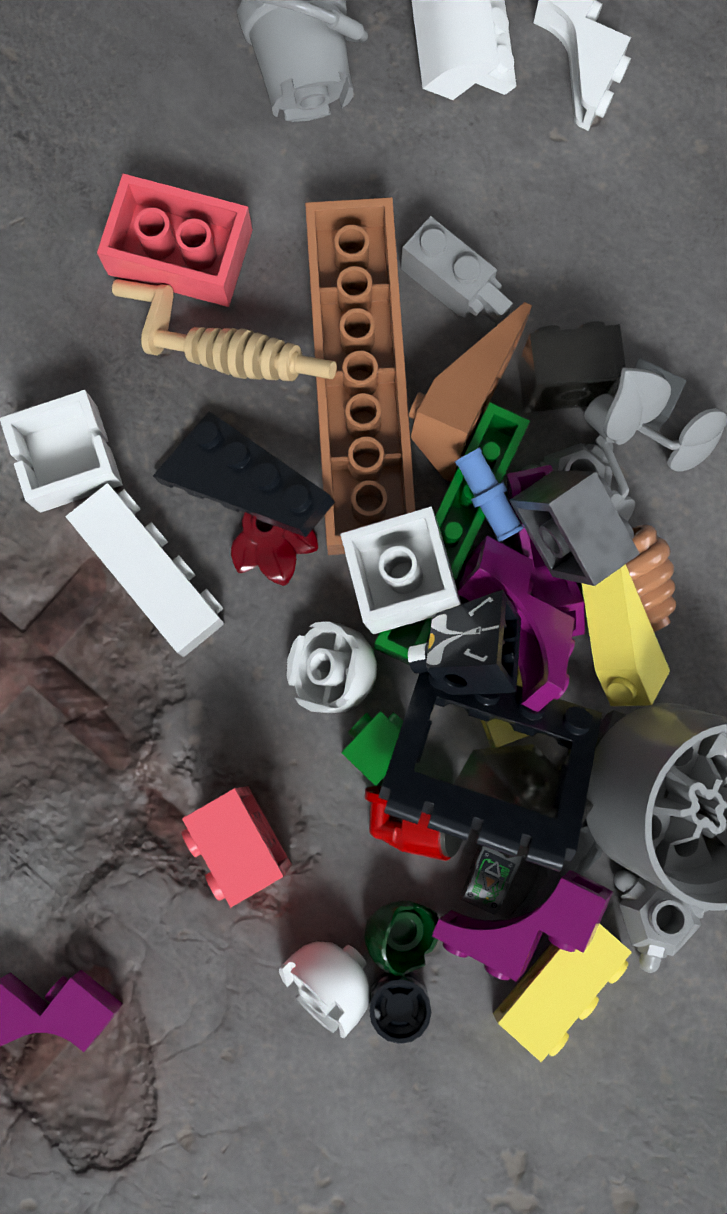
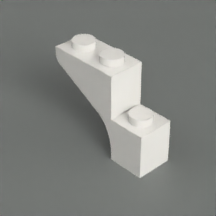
[533,0,631,131]

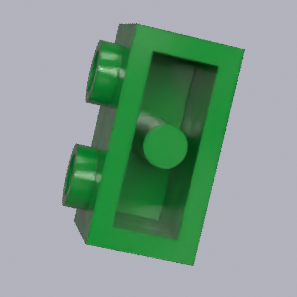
[341,711,403,786]

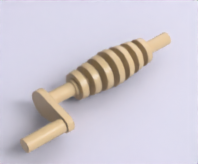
[112,279,337,381]

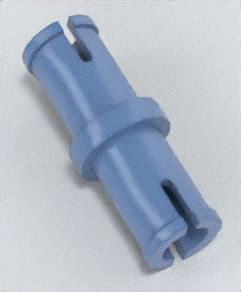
[454,447,524,542]

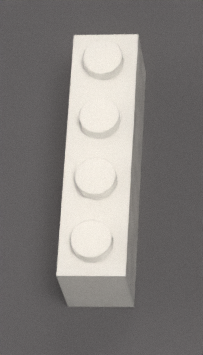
[65,483,224,657]

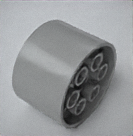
[584,703,727,911]

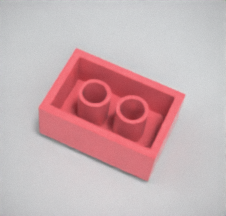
[97,174,253,307]
[181,786,292,908]

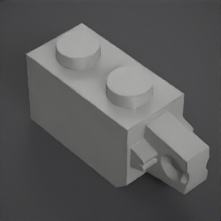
[401,216,513,324]

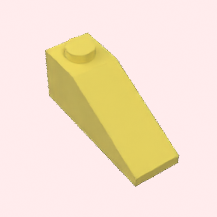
[581,564,670,706]

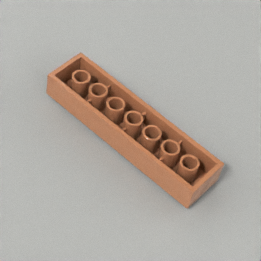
[305,197,415,555]

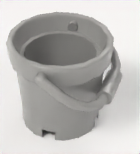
[237,0,368,122]

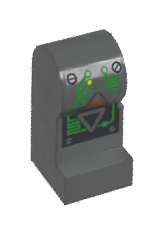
[460,845,527,915]

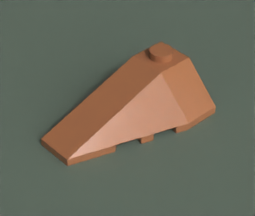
[409,302,532,482]

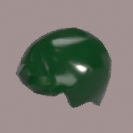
[364,900,439,977]

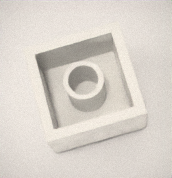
[340,506,461,634]

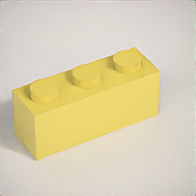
[493,923,632,1062]

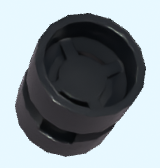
[369,971,432,1044]

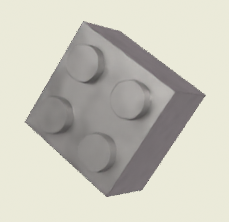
[509,471,640,586]

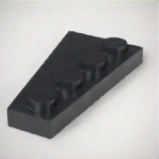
[153,411,335,537]

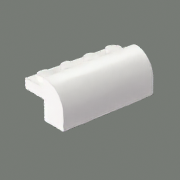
[411,0,516,100]

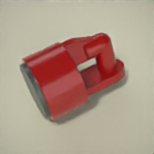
[364,786,463,861]

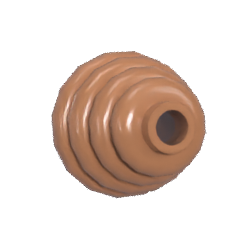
[626,524,677,632]

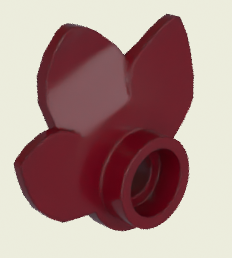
[231,512,318,586]

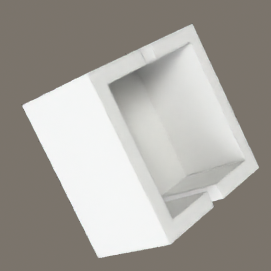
[0,390,123,513]

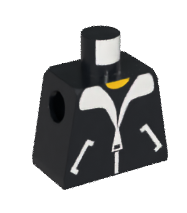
[408,590,521,695]

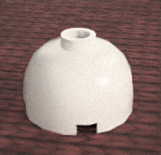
[286,621,377,713]
[279,941,371,1038]

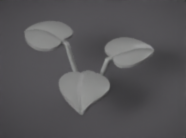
[584,368,727,522]

